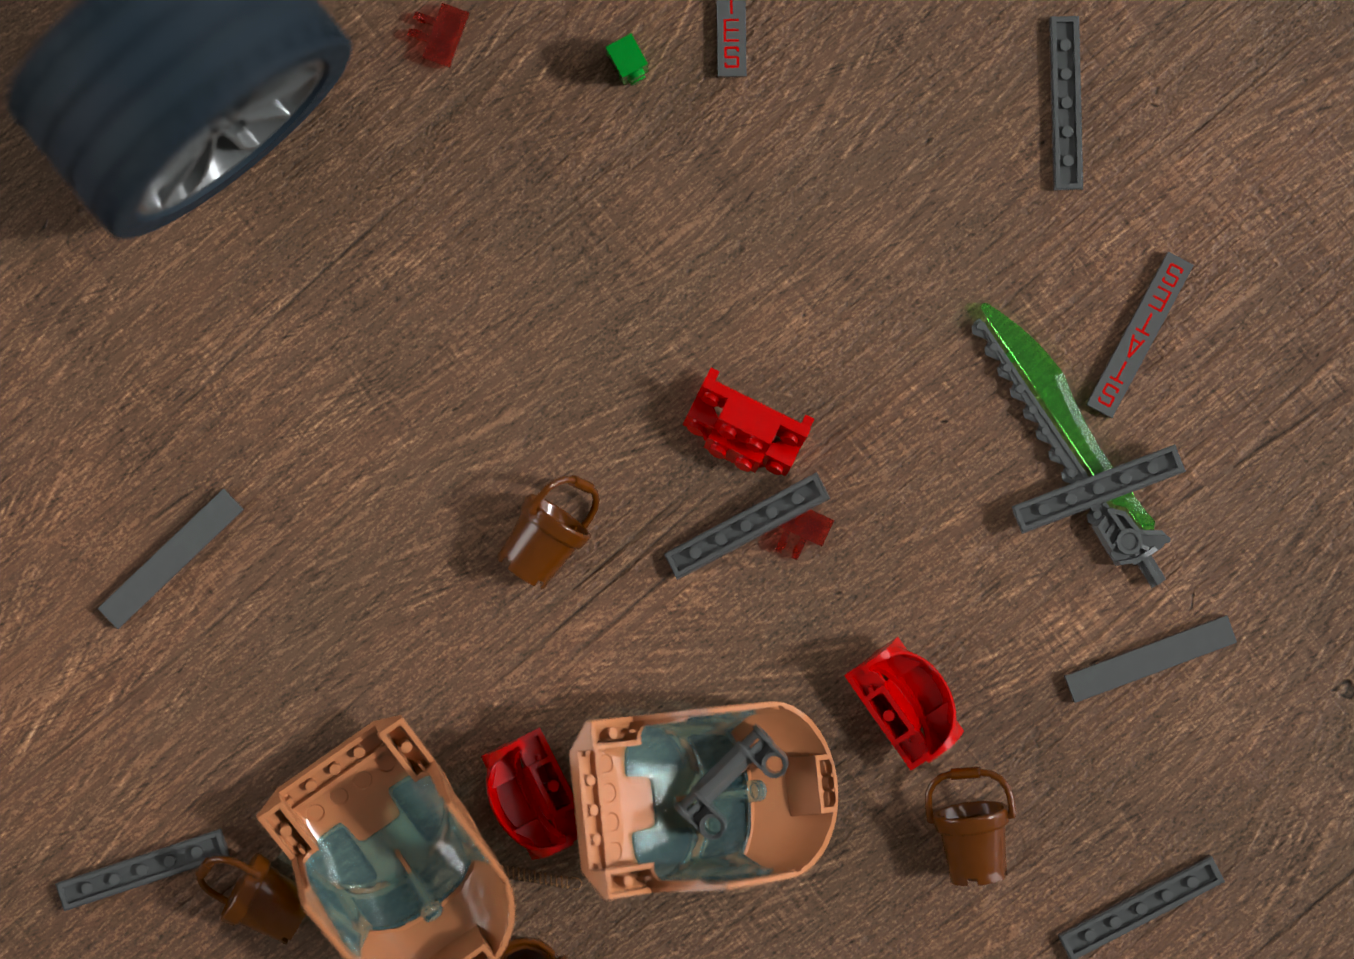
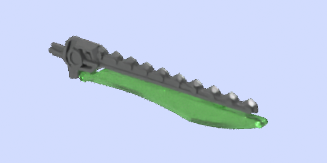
[971,303,1170,588]

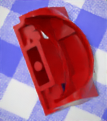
[682,367,814,476]
[844,637,965,771]
[481,727,578,860]

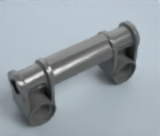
[673,723,789,840]

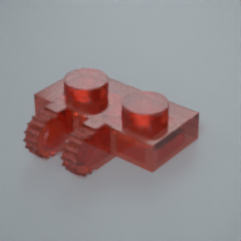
[407,3,470,68]
[775,510,834,560]

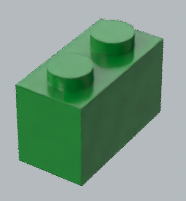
[606,33,649,86]

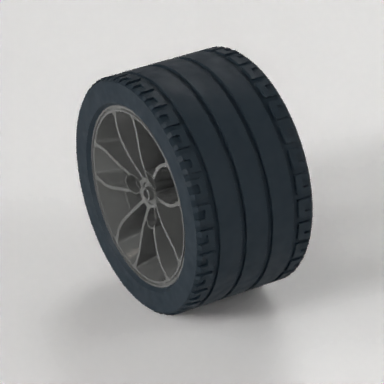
[8,0,352,239]

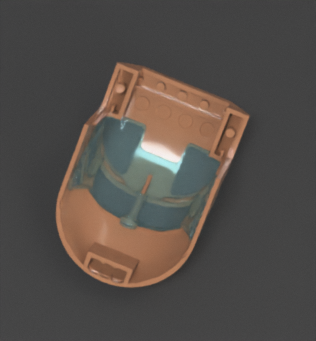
[569,702,838,900]
[257,715,515,959]

